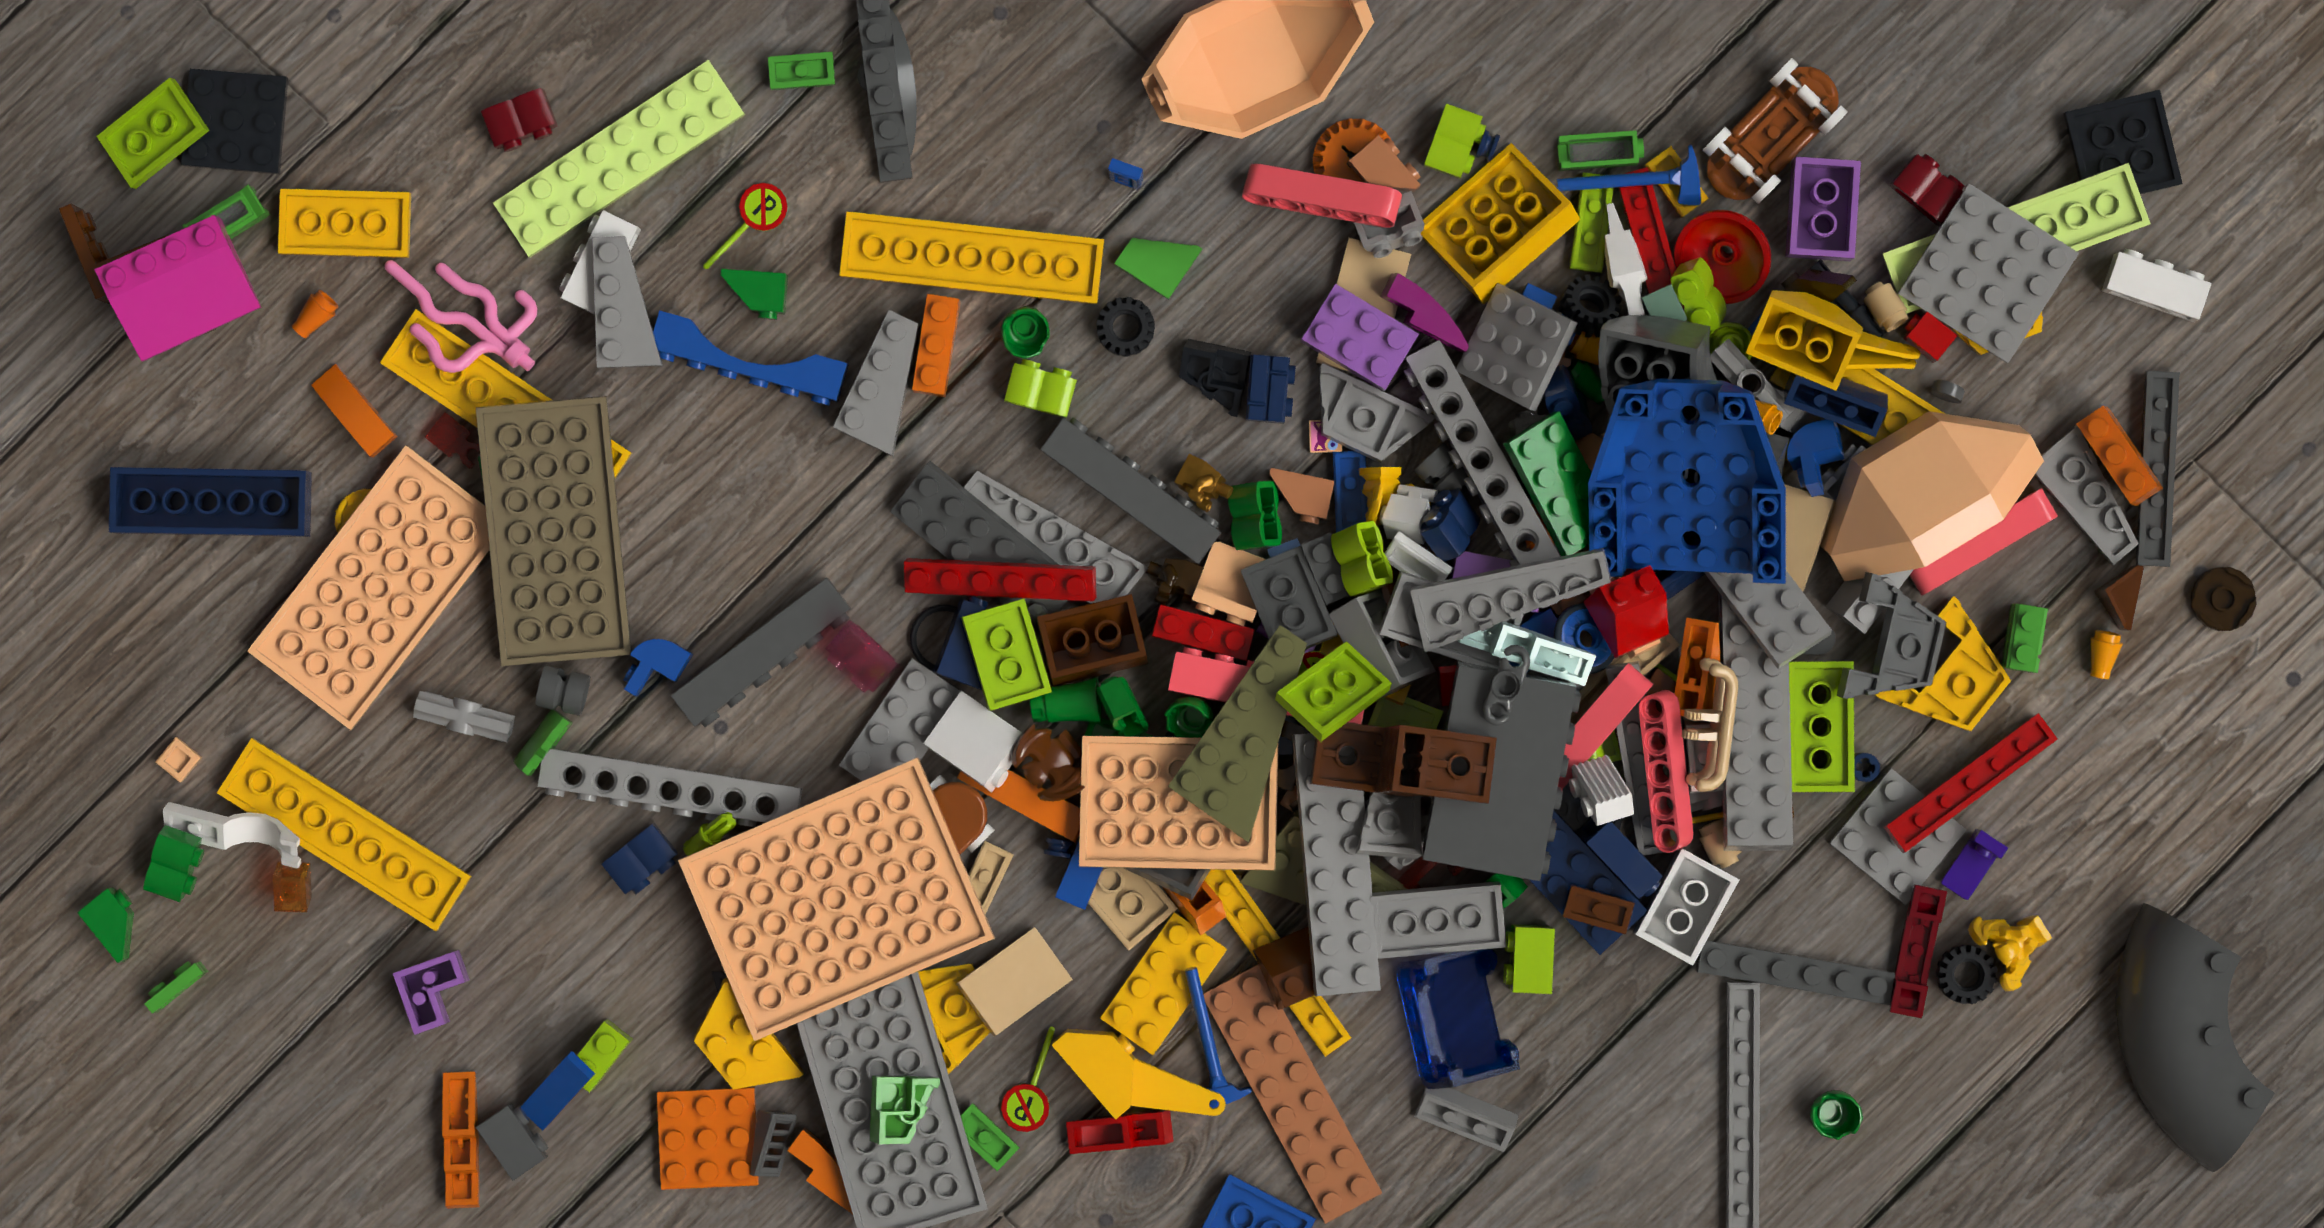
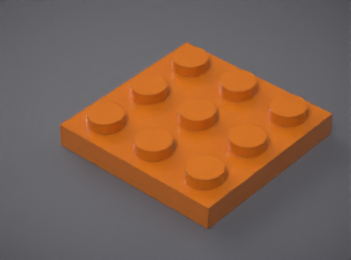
[657,1087,759,1190]

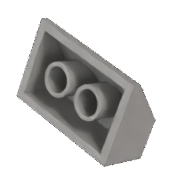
[1329,589,1436,699]

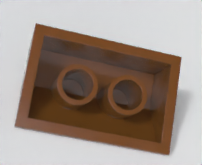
[1037,594,1149,686]
[1253,927,1314,1010]

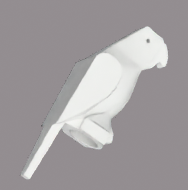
[1605,203,1647,316]

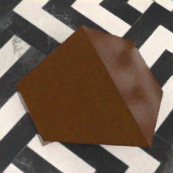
[2094,565,2144,631]

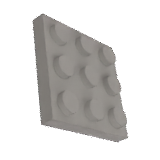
[1456,283,1578,411]
[1829,768,1966,905]

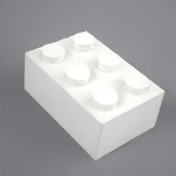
[1632,848,1739,966]

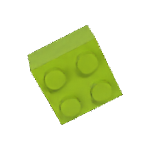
[1503,924,1555,994]

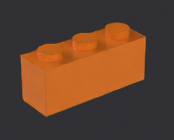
[912,294,961,397]
[2076,405,2163,506]

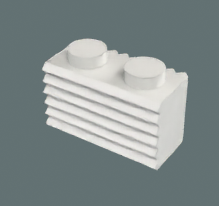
[1569,755,1634,826]

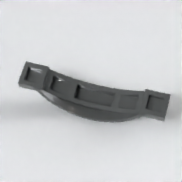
[856,0,917,183]

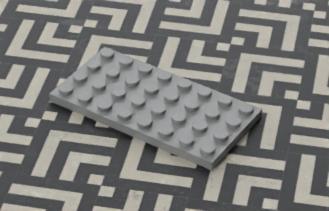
[797,972,988,1228]

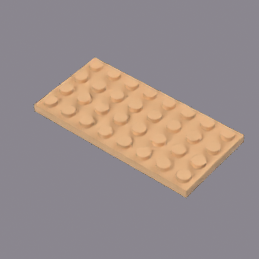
[247,445,490,730]

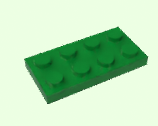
[1503,411,1591,556]

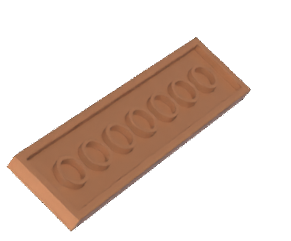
[1203,964,1382,1224]

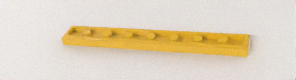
[1205,869,1351,1057]

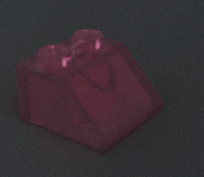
[825,620,901,693]

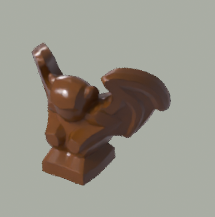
[1011,724,1085,802]

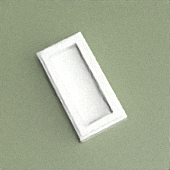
[1384,531,1453,582]

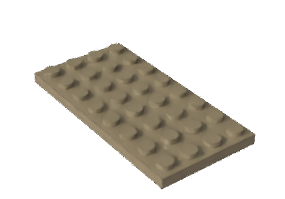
[476,396,631,666]

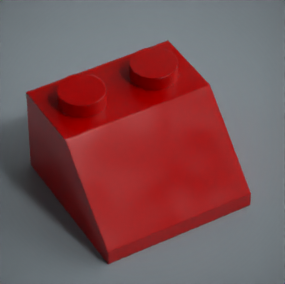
[1584,565,1669,658]

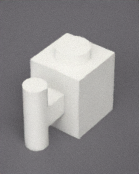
[1380,484,1438,544]

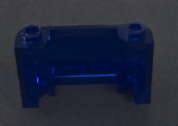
[1396,949,1520,1089]

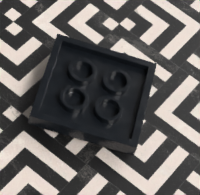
[181,68,288,174]
[2063,90,2183,195]

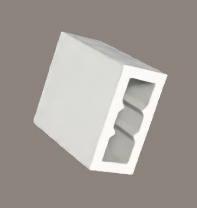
[923,691,1023,793]

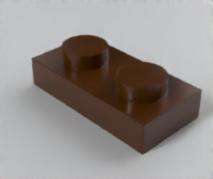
[1562,884,1635,934]

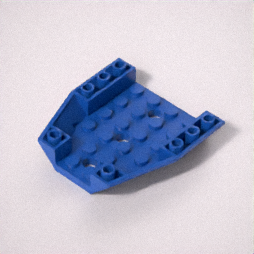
[1588,378,1786,584]

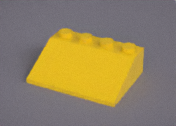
[1421,143,1581,304]

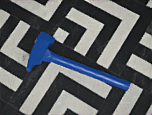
[1557,144,1701,205]
[1184,967,1253,1108]

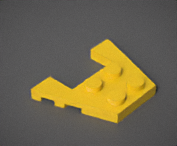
[1874,596,2011,732]
[918,963,991,1074]

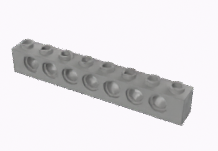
[1404,340,1560,567]
[537,749,803,827]

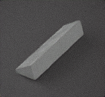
[1414,1080,1518,1152]

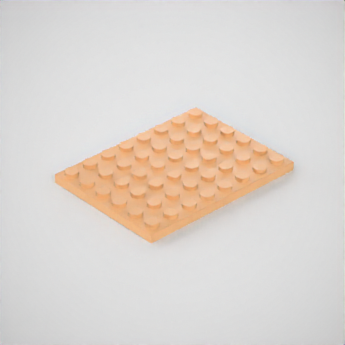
[678,758,995,1041]

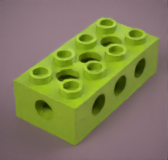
[1789,661,1855,792]

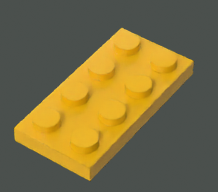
[278,189,411,258]
[1100,912,1227,1055]

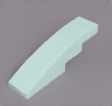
[1457,621,1596,686]

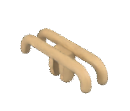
[1682,658,1738,792]

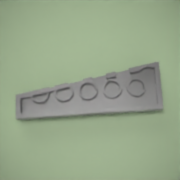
[964,471,1148,604]
[1410,548,1611,652]

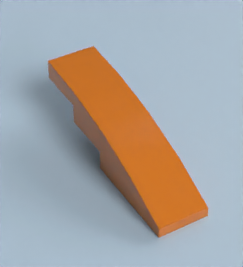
[957,769,1080,842]
[442,1072,480,1209]

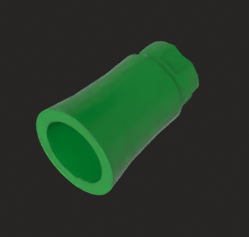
[1030,677,1102,723]

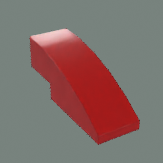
[1066,1110,1174,1154]

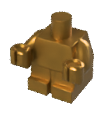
[1174,454,1233,512]

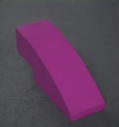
[1380,273,1469,352]

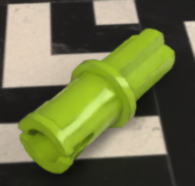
[683,812,736,856]

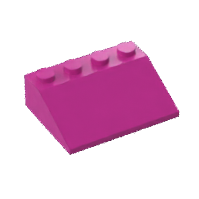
[94,215,262,362]

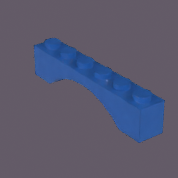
[653,310,849,406]

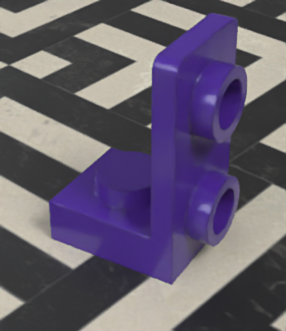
[1941,829,2008,900]

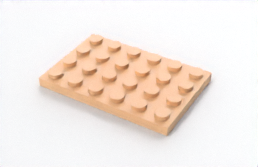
[1079,736,1278,871]

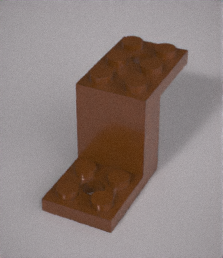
[59,204,216,334]
[1310,722,1497,804]

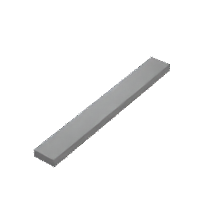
[1725,982,1760,1228]

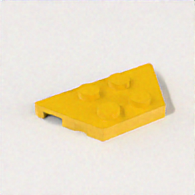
[694,977,803,1090]

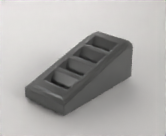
[750,1110,796,1177]

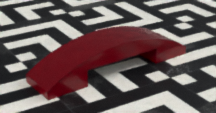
[1889,885,1947,1018]

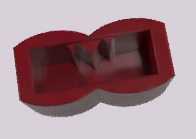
[481,88,558,152]
[1889,154,1965,227]

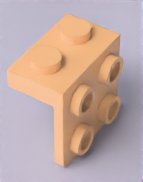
[1191,542,1266,626]

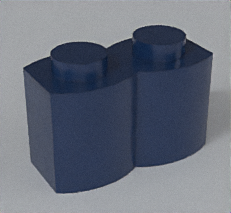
[1544,365,1592,440]
[1420,488,1480,562]
[601,823,678,895]

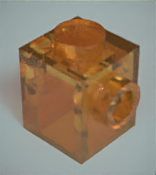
[273,862,312,912]

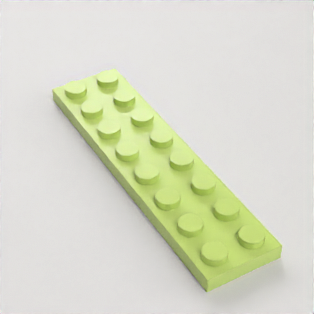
[493,60,745,258]
[1882,163,2151,314]

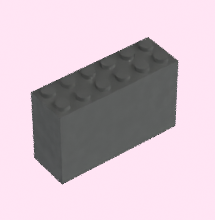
[1422,661,1581,881]

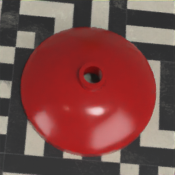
[1674,210,1771,304]

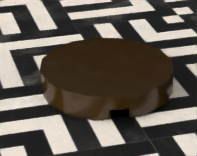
[2191,567,2257,631]

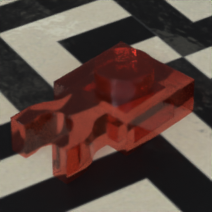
[425,412,480,469]

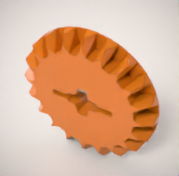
[1313,118,1397,182]

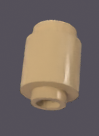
[1863,282,1909,332]
[1698,818,1742,869]

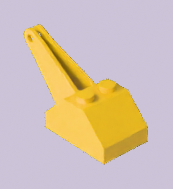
[1746,290,1921,391]
[1052,1029,1225,1120]

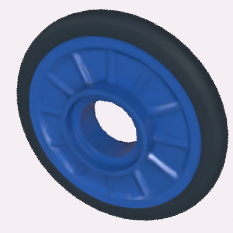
[1553,603,1615,674]

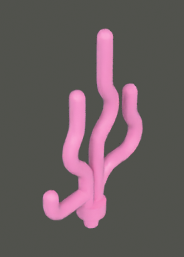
[384,260,538,373]

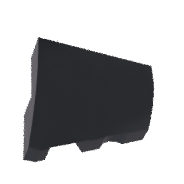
[1179,339,1251,417]

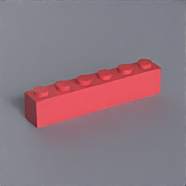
[1168,647,1365,724]

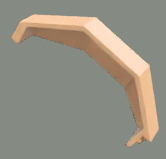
[1141,0,1374,139]
[1820,411,2044,582]

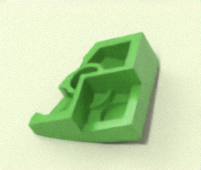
[1114,238,1203,300]
[513,709,573,776]
[870,1076,940,1144]

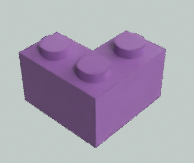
[393,950,470,1035]

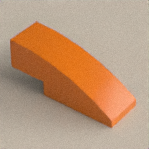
[311,364,398,458]
[787,1127,853,1215]

